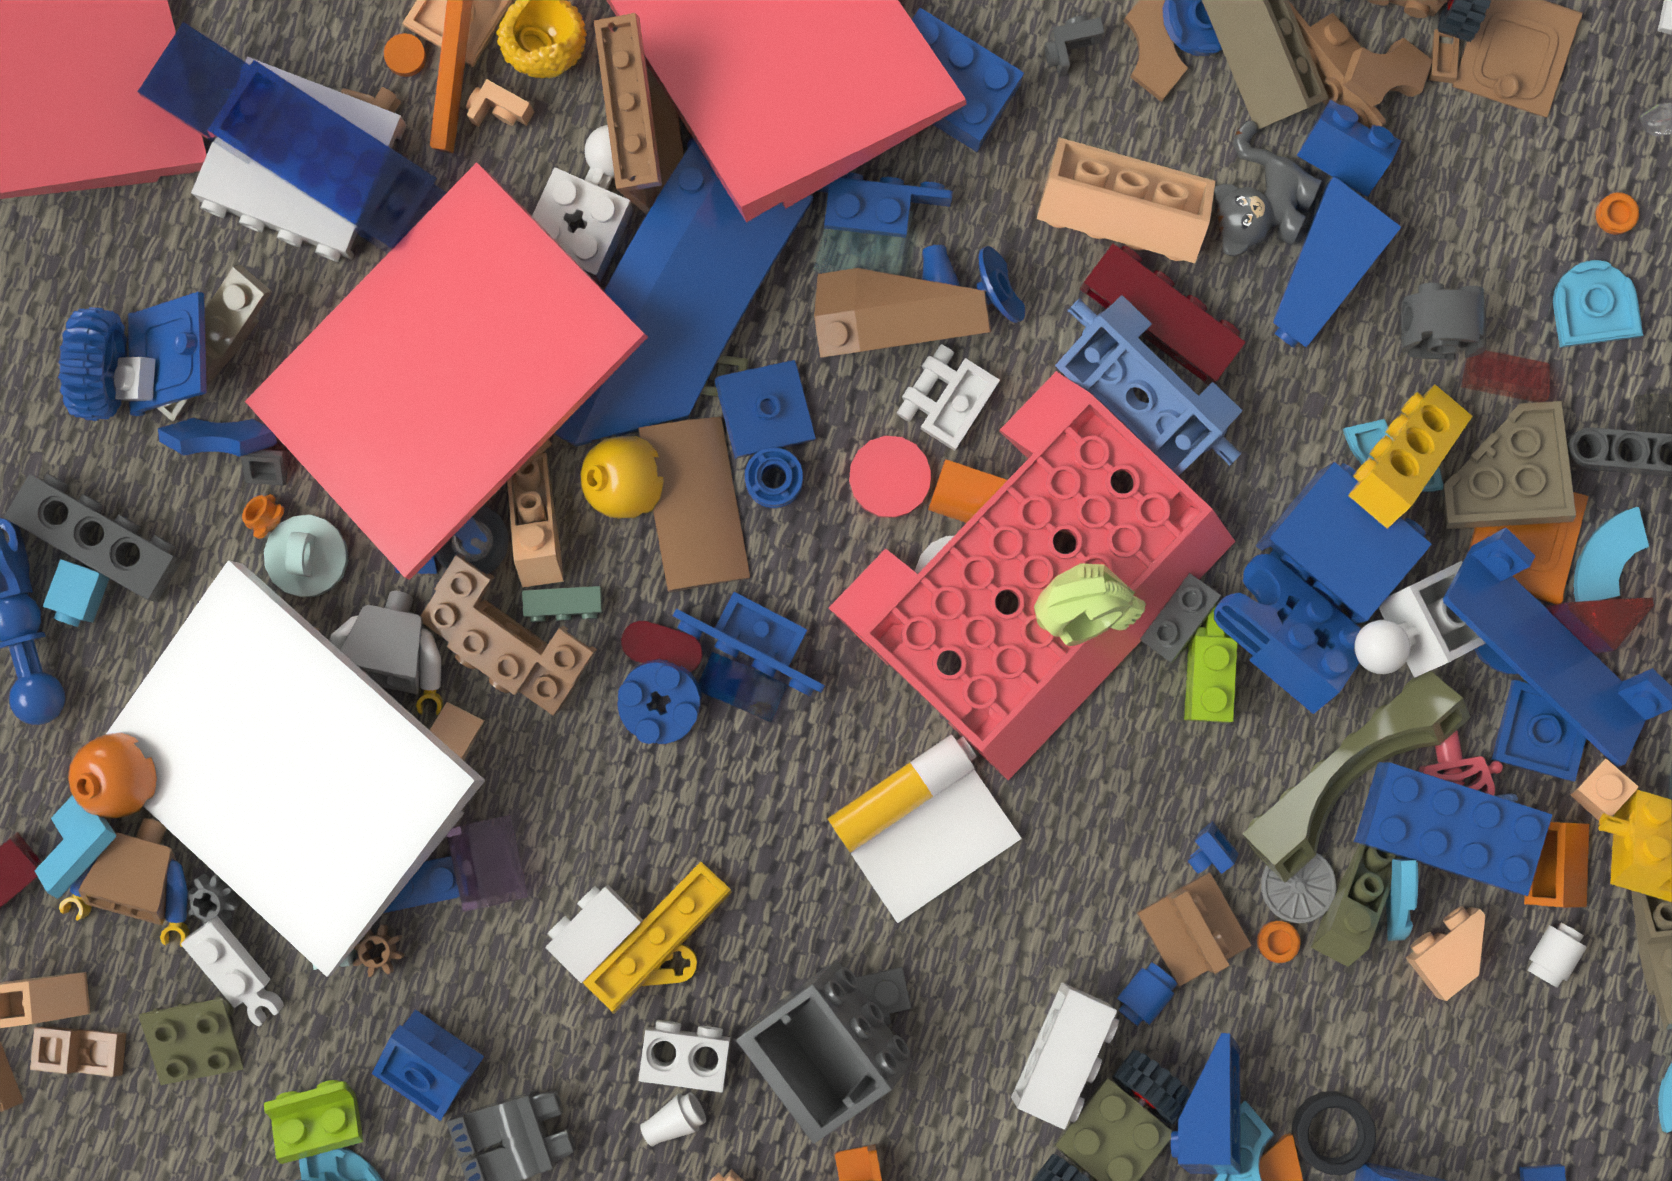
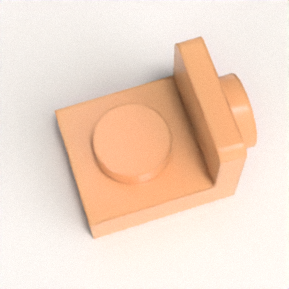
[466,79,534,127]

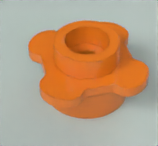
[242,494,284,539]

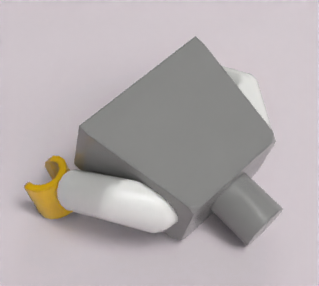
[329,591,443,715]

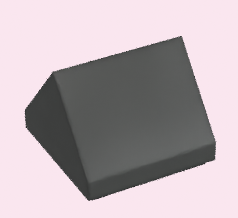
[241,448,289,486]

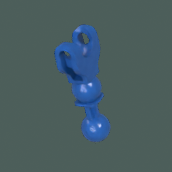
[0,518,65,725]

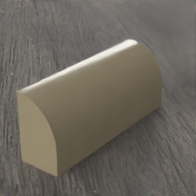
[1202,0,1328,130]

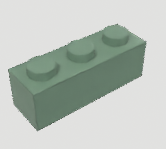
[522,586,603,622]

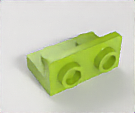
[264,1080,363,1164]

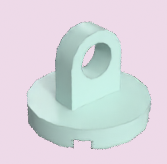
[264,515,348,598]

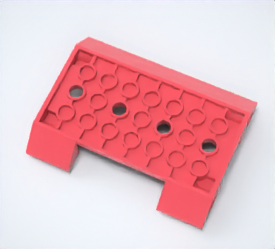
[828,371,1235,781]

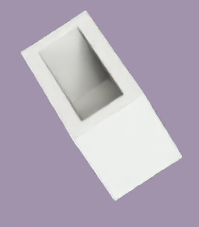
[545,885,643,983]

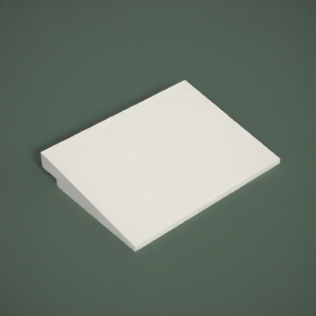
[106,560,485,977]

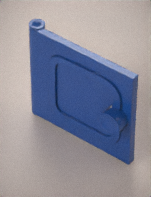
[128,292,207,417]

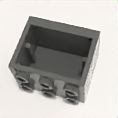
[736,959,913,1144]

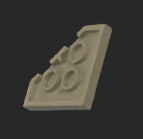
[1442,401,1576,529]

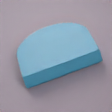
[1553,260,1643,348]

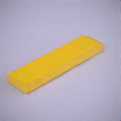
[583,862,732,1014]

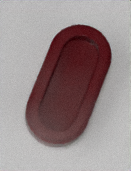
[621,621,703,672]

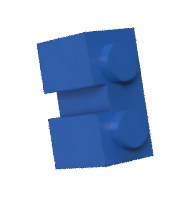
[1297,100,1401,197]

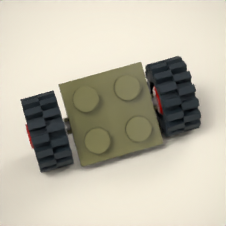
[1032,1050,1191,1181]

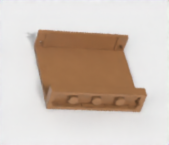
[594,13,685,215]

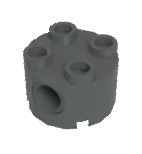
[1401,282,1487,360]

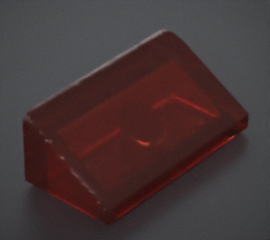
[1461,350,1550,402]

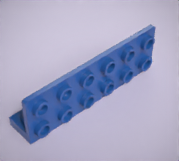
[1443,528,1672,767]

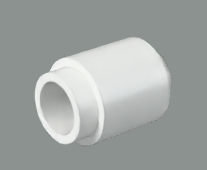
[1528,922,1587,988]

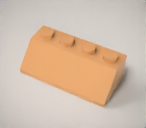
[1037,137,1215,263]

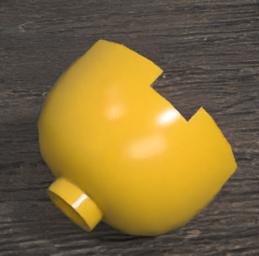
[580,436,664,519]

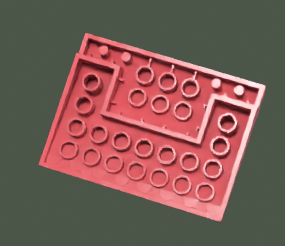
[0,0,207,199]
[606,0,967,222]
[245,162,648,580]

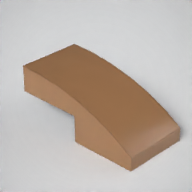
[30,1027,126,1077]

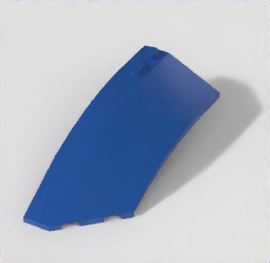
[554,140,813,447]

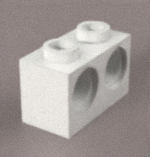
[638,1020,731,1092]

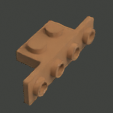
[1288,0,1386,129]

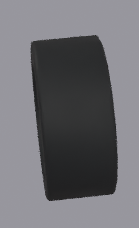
[1292,1091,1376,1175]

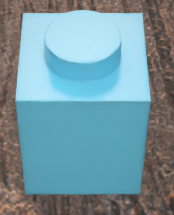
[43,559,110,627]

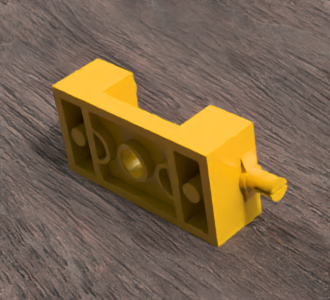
[1598,790,1672,902]

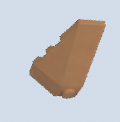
[814,268,991,358]

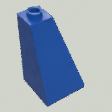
[1273,176,1401,348]

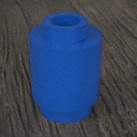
[1117,962,1178,1027]

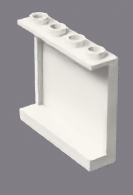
[191,57,407,262]

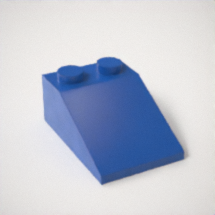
[1171,1033,1241,1175]

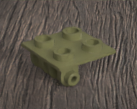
[139,996,243,1085]

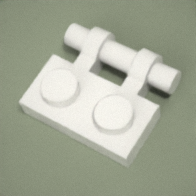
[897,344,1000,451]

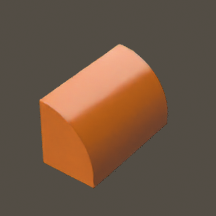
[928,459,1007,523]
[1524,822,1589,908]

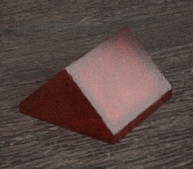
[1546,598,1654,654]

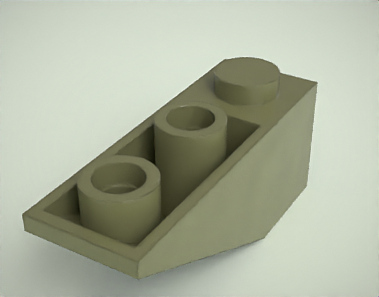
[1311,844,1401,967]

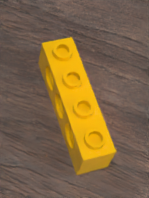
[1348,384,1473,528]

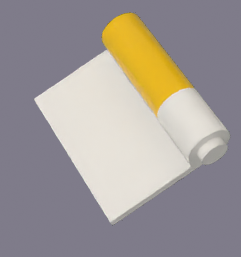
[827,734,1022,923]

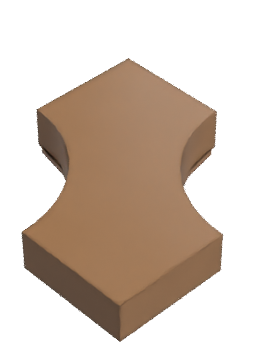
[1124,0,1188,102]
[1342,38,1433,107]

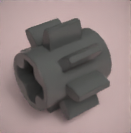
[188,874,242,925]

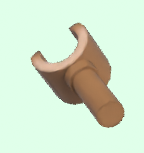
[341,87,401,113]

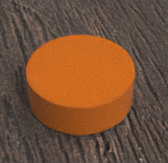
[384,33,426,77]
[1596,192,1639,235]
[1257,920,1300,963]

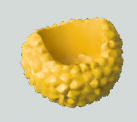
[496,0,587,78]

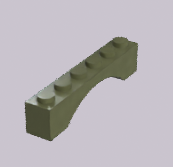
[1242,671,1471,883]

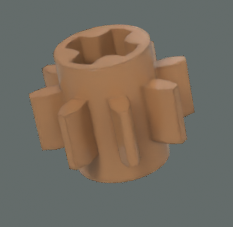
[353,924,405,977]

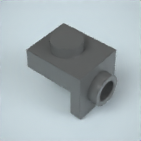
[1044,15,1104,77]

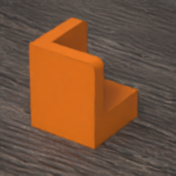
[835,1144,882,1181]

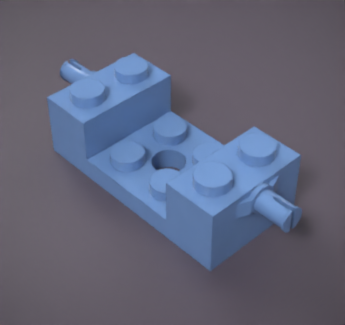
[1055,295,1243,476]

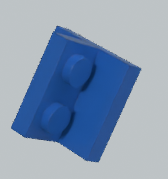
[372,1009,484,1121]

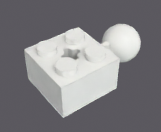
[532,125,634,284]
[1355,561,1485,678]

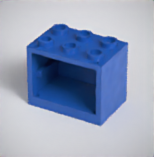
[1255,462,1432,624]

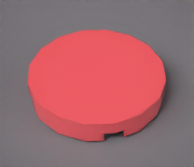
[849,436,931,518]

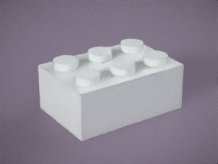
[1011,982,1119,1130]

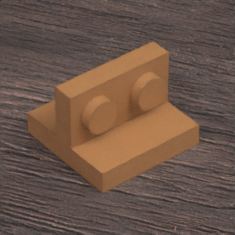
[1136,872,1251,987]

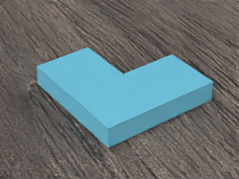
[35,795,117,899]

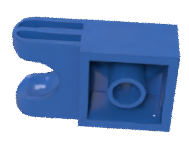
[1214,554,1361,714]

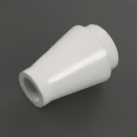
[640,1092,706,1147]

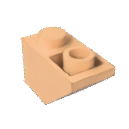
[1406,906,1485,1001]
[0,972,91,1028]

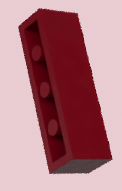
[1080,243,1246,386]

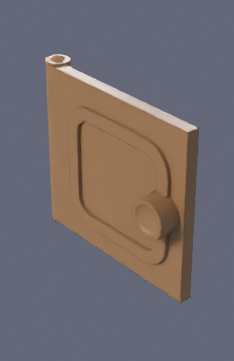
[1452,0,1582,118]

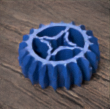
[58,307,127,421]

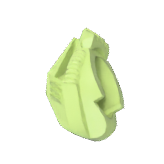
[1034,563,1146,646]

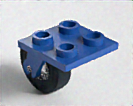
[435,505,509,575]

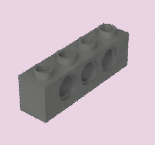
[4,473,183,602]

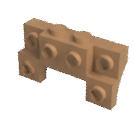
[421,553,597,716]

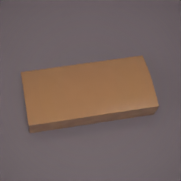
[639,417,750,593]

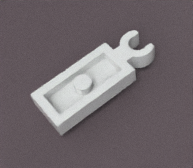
[181,916,284,1026]

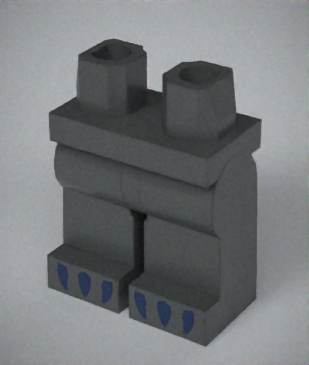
[447,1090,576,1181]

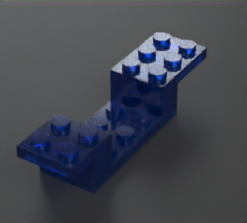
[137,22,447,254]

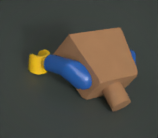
[59,818,190,947]

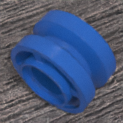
[745,447,803,509]

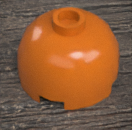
[68,732,157,819]

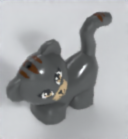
[1213,121,1322,257]

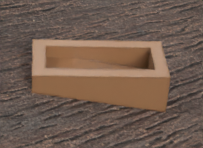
[1429,29,1460,83]

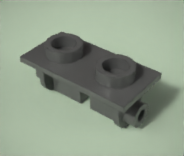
[1140,573,1222,663]

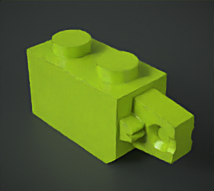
[1184,606,1237,723]

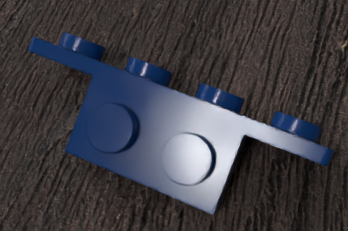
[817,172,953,238]
[673,592,825,696]

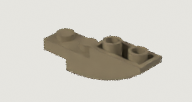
[157,265,272,422]
[1631,890,1672,1030]

